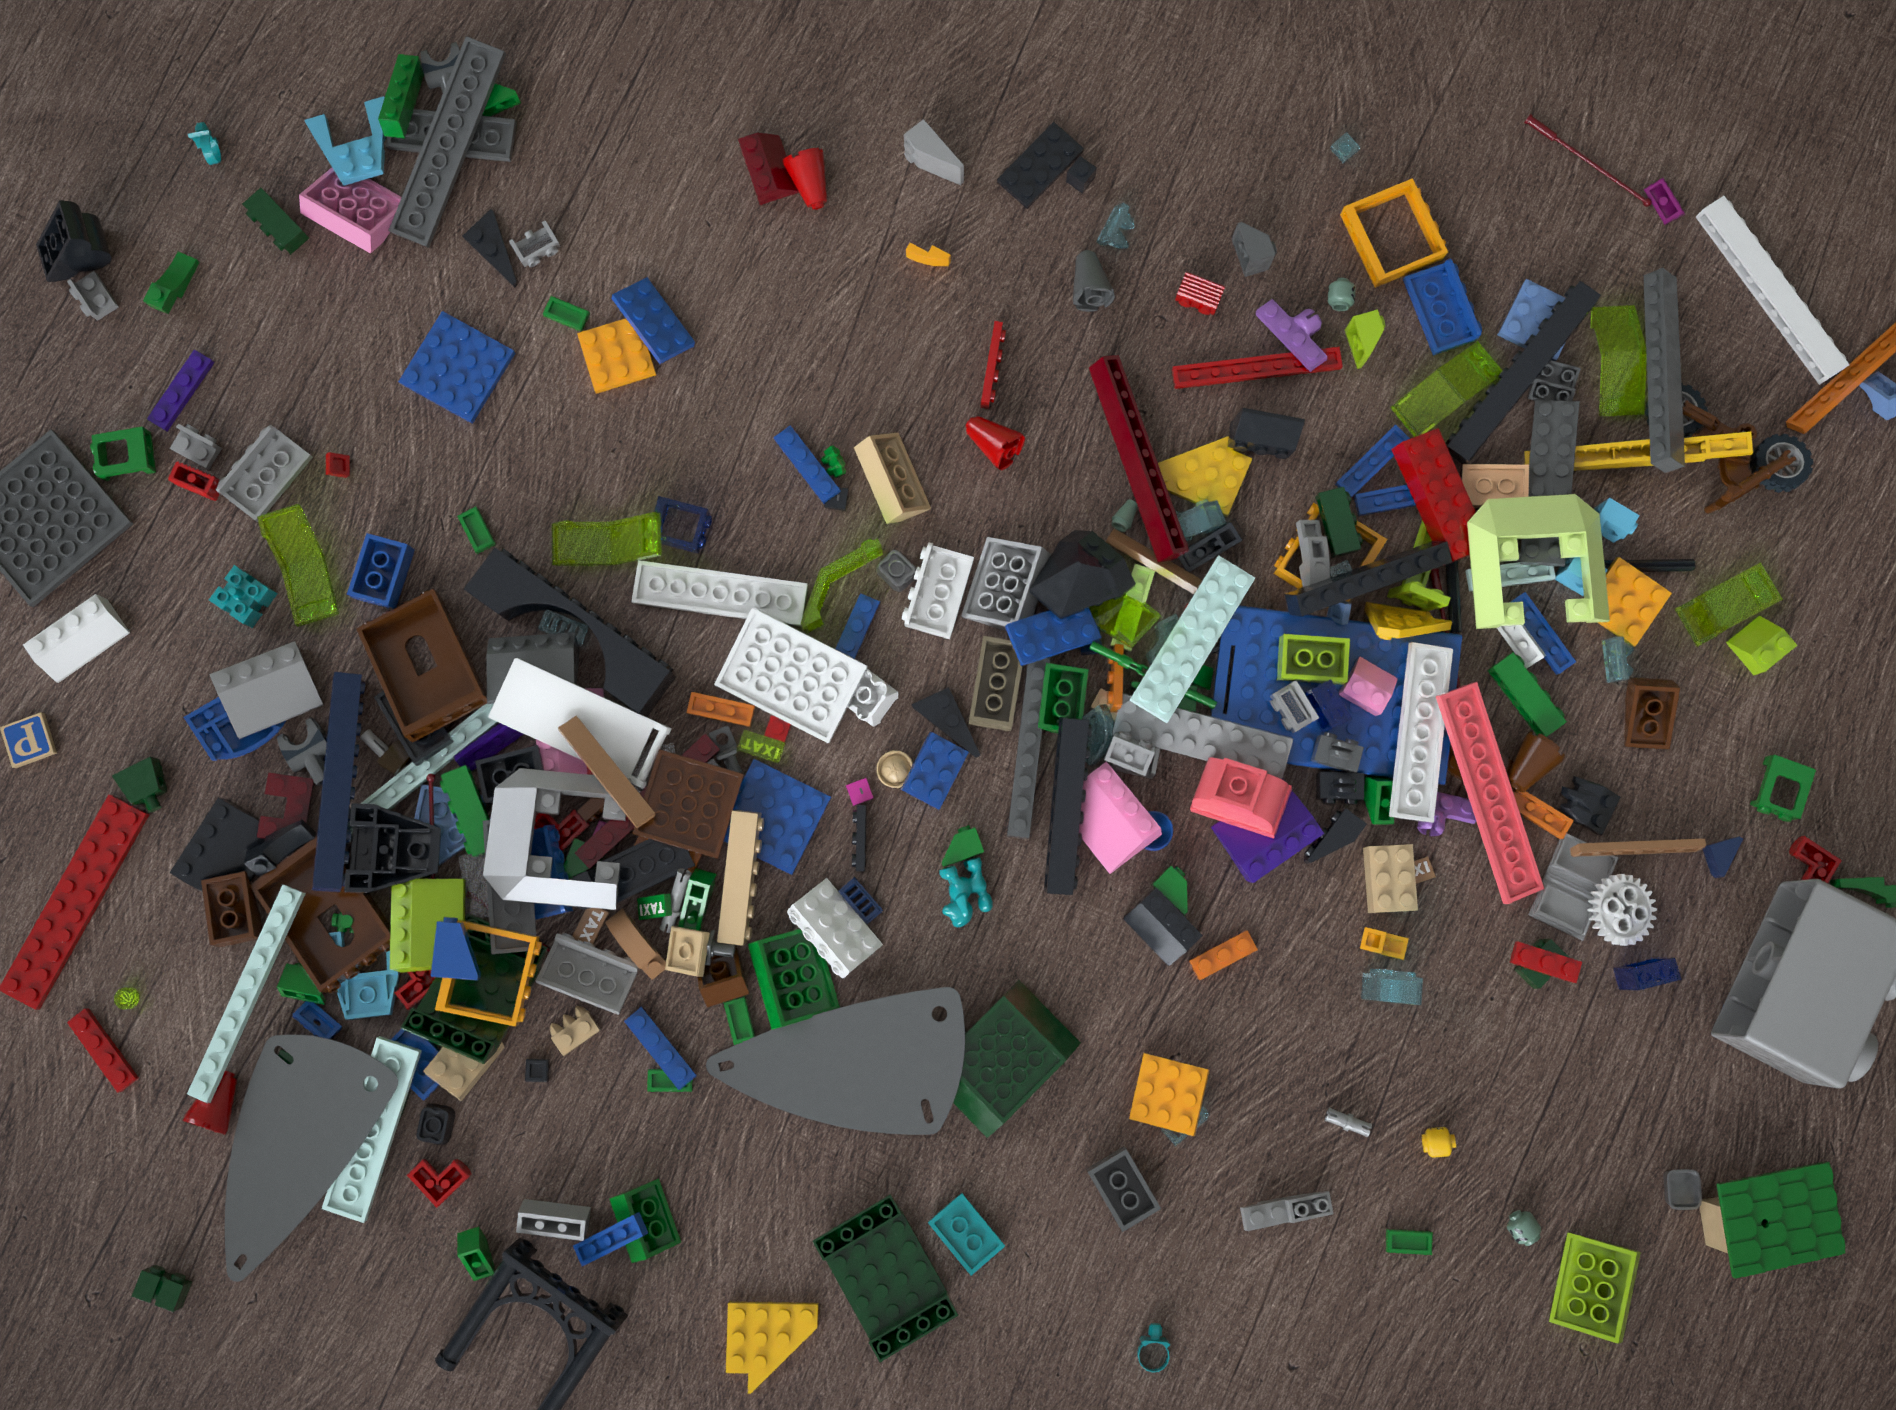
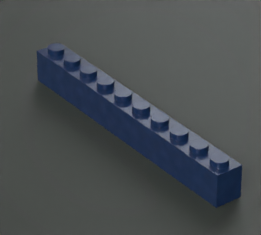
[312,672,365,892]

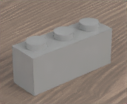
[516,1199,591,1241]

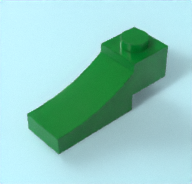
[143,251,200,314]
[1830,877,1896,908]

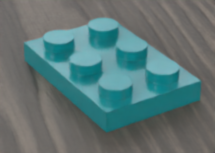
[928,1193,1005,1276]

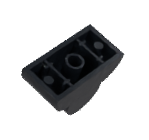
[36,200,112,282]

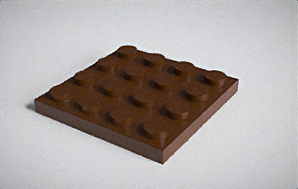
[632,749,744,859]

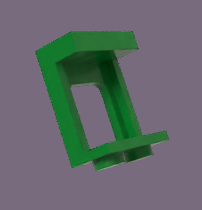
[90,427,156,481]
[1750,754,1816,822]

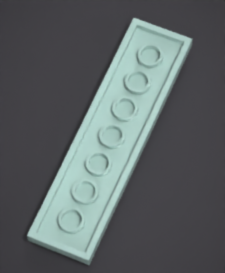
[1130,555,1255,723]
[322,1036,422,1223]

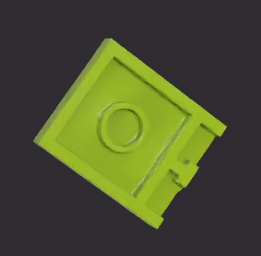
[1387,520,1450,612]

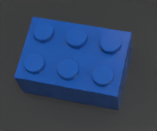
[347,533,415,610]

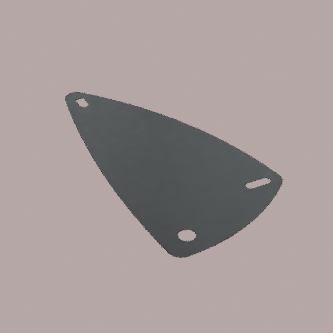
[706,987,965,1135]
[225,1034,398,1282]

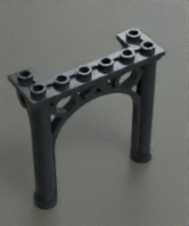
[435,1237,628,1410]

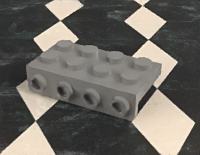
[216,425,313,523]
[536,933,639,1015]

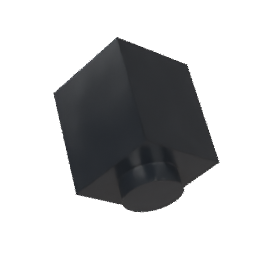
[1066,156,1097,194]

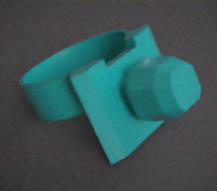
[188,122,221,165]
[1137,1323,1171,1373]

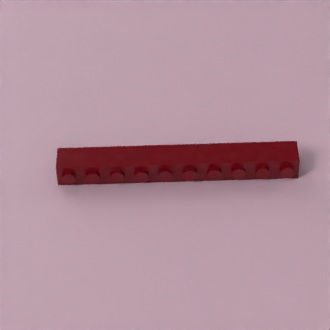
[1089,355,1189,563]

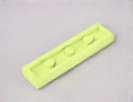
[1110,564,1155,652]

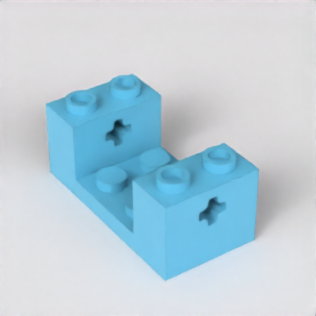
[1555,498,1640,596]

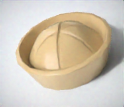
[877,750,913,788]

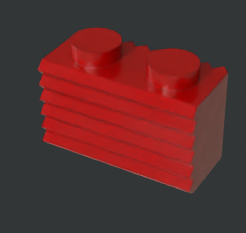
[1175,272,1225,315]
[168,461,220,501]

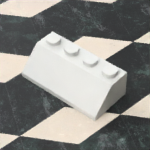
[23,594,130,683]

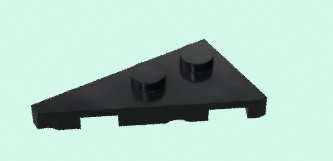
[462,209,517,288]

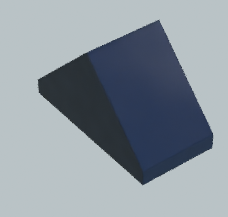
[1703,836,1743,878]

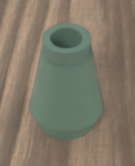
[1111,499,1138,532]

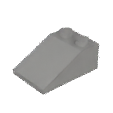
[904,119,964,185]

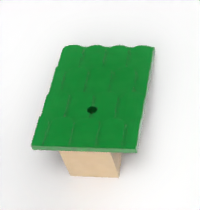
[1700,1161,1845,1279]

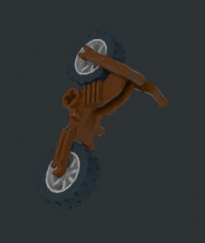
[1645,383,1814,514]

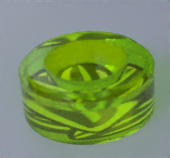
[114,987,139,1010]

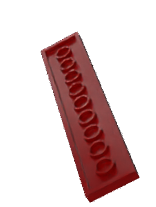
[0,794,150,1010]

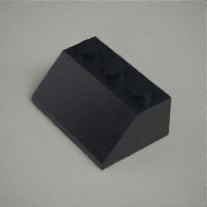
[1228,408,1305,459]
[1123,888,1203,966]

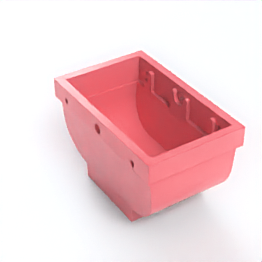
[1190,757,1292,839]

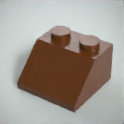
[697,946,749,1007]

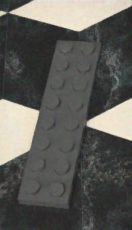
[1520,400,1580,567]

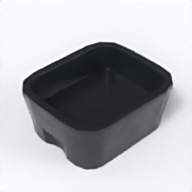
[416,1103,455,1145]

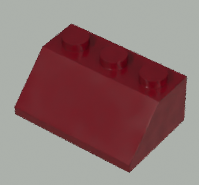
[738,132,799,205]

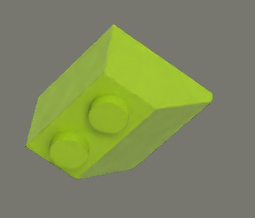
[1344,309,1385,369]
[1726,616,1798,675]

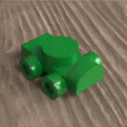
[821,445,846,478]
[332,912,354,933]

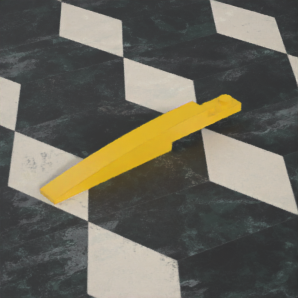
[1524,432,1753,471]

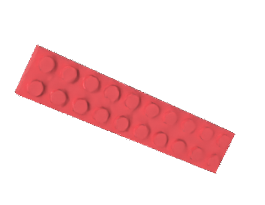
[1436,682,1544,904]

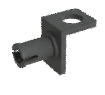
[709,725,742,773]
[705,930,736,966]

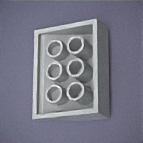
[961,537,1051,631]
[209,641,323,739]

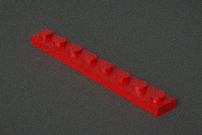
[1172,347,1343,389]

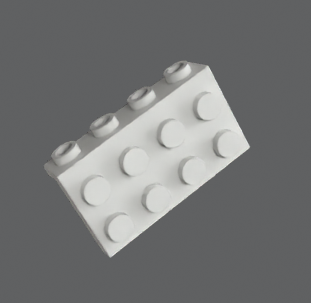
[902,542,974,639]
[787,878,883,978]

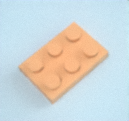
[1462,464,1529,508]

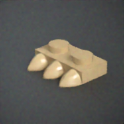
[550,1006,601,1056]

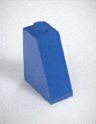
[431,917,481,980]

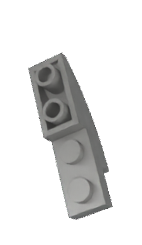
[1296,520,1330,587]
[1240,1191,1334,1231]

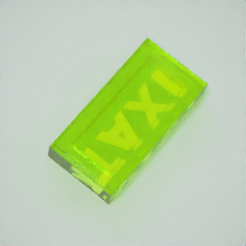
[738,729,786,764]

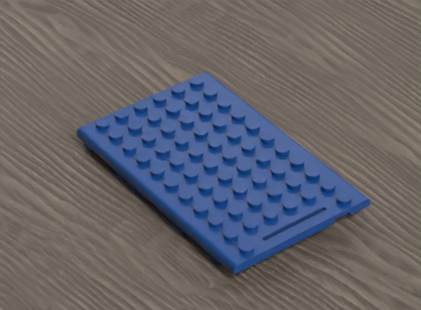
[1211,605,1462,785]

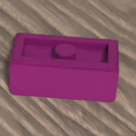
[1644,178,1685,225]

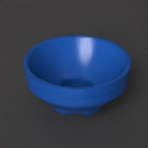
[1144,811,1173,851]

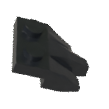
[1560,776,1621,835]

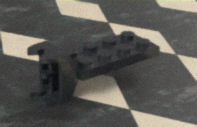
[572,839,696,909]

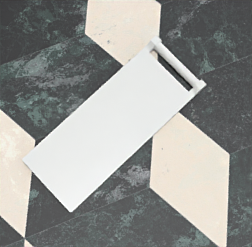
[489,658,672,788]

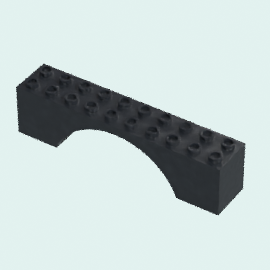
[464,548,676,717]

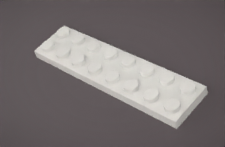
[631,560,808,627]
[1389,642,1453,823]

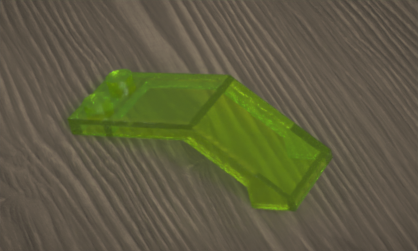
[1591,305,1647,416]
[1390,341,1503,437]
[257,504,339,627]
[552,512,662,566]
[800,538,883,634]
[1675,562,1783,647]
[1089,594,1161,648]

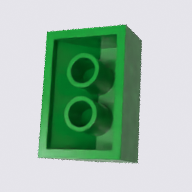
[1038,663,1089,734]
[609,1179,681,1263]

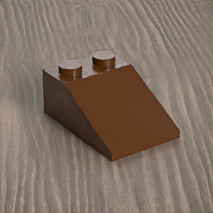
[1624,677,1680,749]
[201,871,262,947]

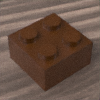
[577,797,605,823]

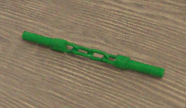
[1089,641,1217,709]

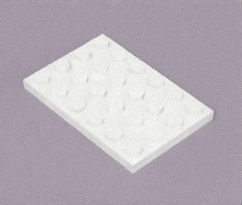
[714,608,868,743]

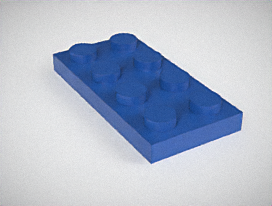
[611,277,695,364]
[1005,607,1101,666]

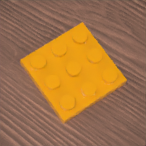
[577,318,656,394]
[1597,557,1672,647]
[1129,1053,1209,1136]

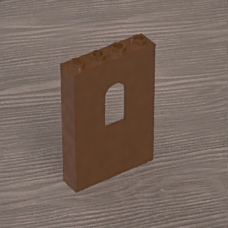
[356,588,487,743]
[250,836,391,993]

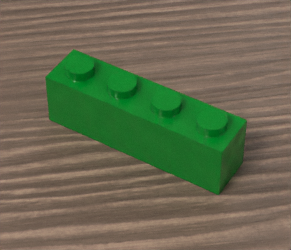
[378,54,424,138]
[1487,652,1567,737]
[440,765,490,857]

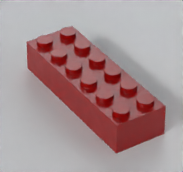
[1391,428,1476,566]

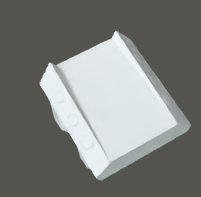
[847,669,898,727]

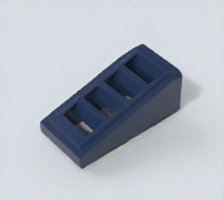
[838,877,883,925]

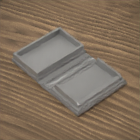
[1528,833,1618,941]

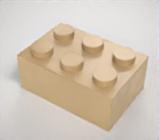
[1363,844,1418,913]
[423,1042,505,1101]

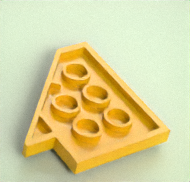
[1158,436,1252,517]
[1364,602,1452,640]
[726,1301,818,1394]

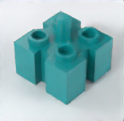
[209,565,278,628]

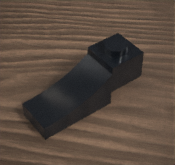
[244,819,316,877]

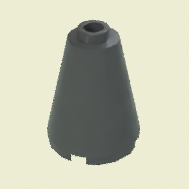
[1073,250,1115,312]

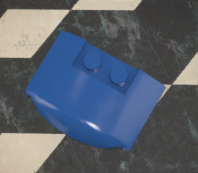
[184,697,286,761]

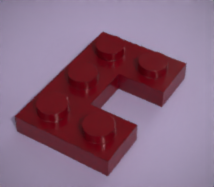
[257,772,313,839]

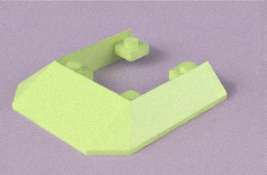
[1467,494,1610,629]

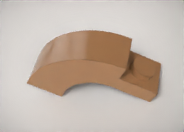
[605,908,666,980]

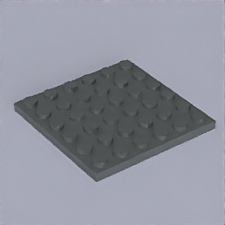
[0,429,134,607]

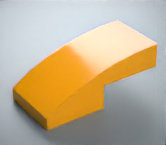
[906,243,951,266]
[1360,927,1409,960]

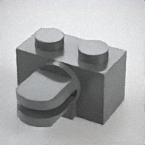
[1310,732,1364,773]

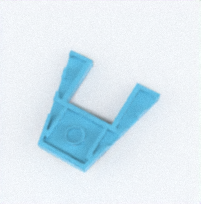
[304,96,386,186]
[329,932,400,1020]

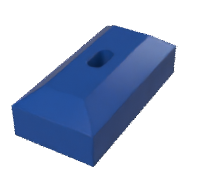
[292,1001,342,1039]

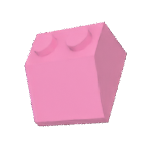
[1338,657,1398,716]

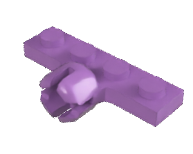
[1256,299,1327,372]
[1417,792,1476,836]

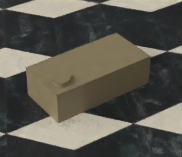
[969,636,1022,732]

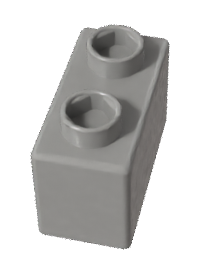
[1711,879,1896,1088]

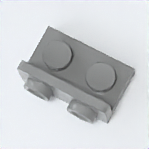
[67,271,119,321]
[169,424,222,470]
[1104,731,1156,776]

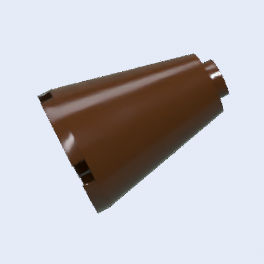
[1508,731,1565,793]

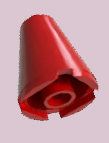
[783,148,827,210]
[966,416,1025,471]
[182,1071,237,1135]

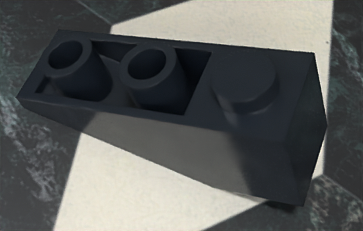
[1303,808,1367,864]

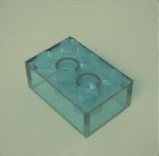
[1361,969,1423,1005]

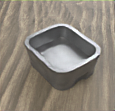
[876,550,916,592]
[1663,1169,1702,1210]

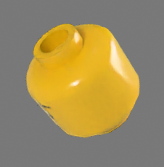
[1422,1127,1456,1158]

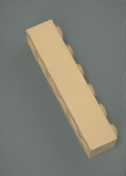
[717,810,764,945]

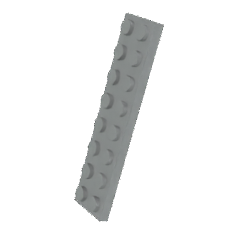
[1112,693,1293,779]

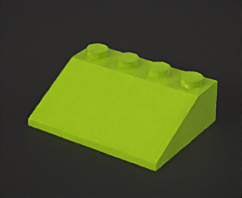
[390,879,465,973]
[1549,1232,1641,1344]

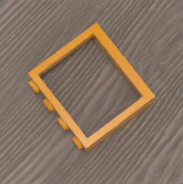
[1340,178,1448,288]
[1273,503,1388,608]
[435,920,542,1027]

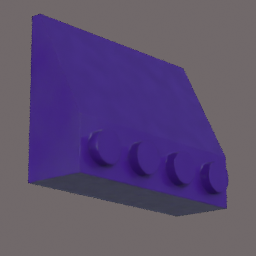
[1211,778,1324,883]

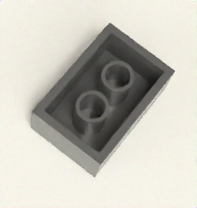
[1086,1146,1161,1232]

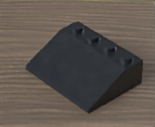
[170,797,265,892]

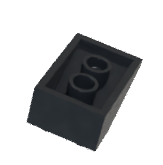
[475,745,544,804]

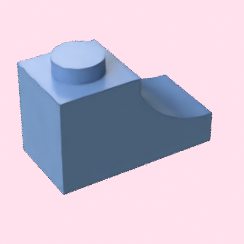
[1859,371,1896,420]

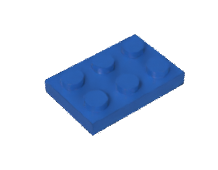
[900,732,969,810]
[391,1029,440,1101]

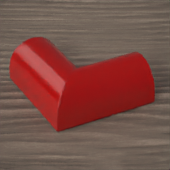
[534,809,591,852]
[1789,836,1842,883]
[394,970,435,1010]
[407,1159,471,1208]

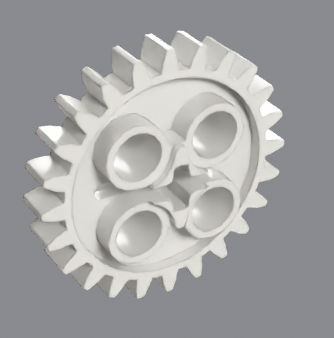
[1587,874,1657,946]

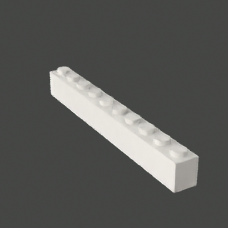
[1696,196,1849,385]

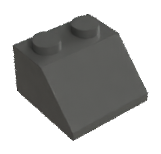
[1231,222,1277,277]

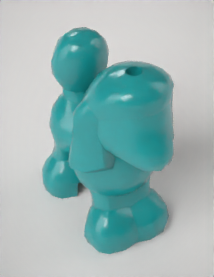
[939,857,993,927]

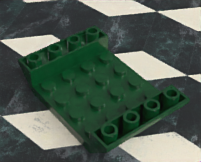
[401,913,547,1064]
[953,979,1081,1138]
[812,1194,958,1363]

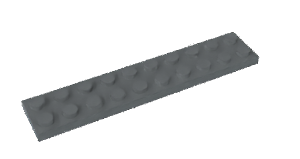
[388,36,506,248]

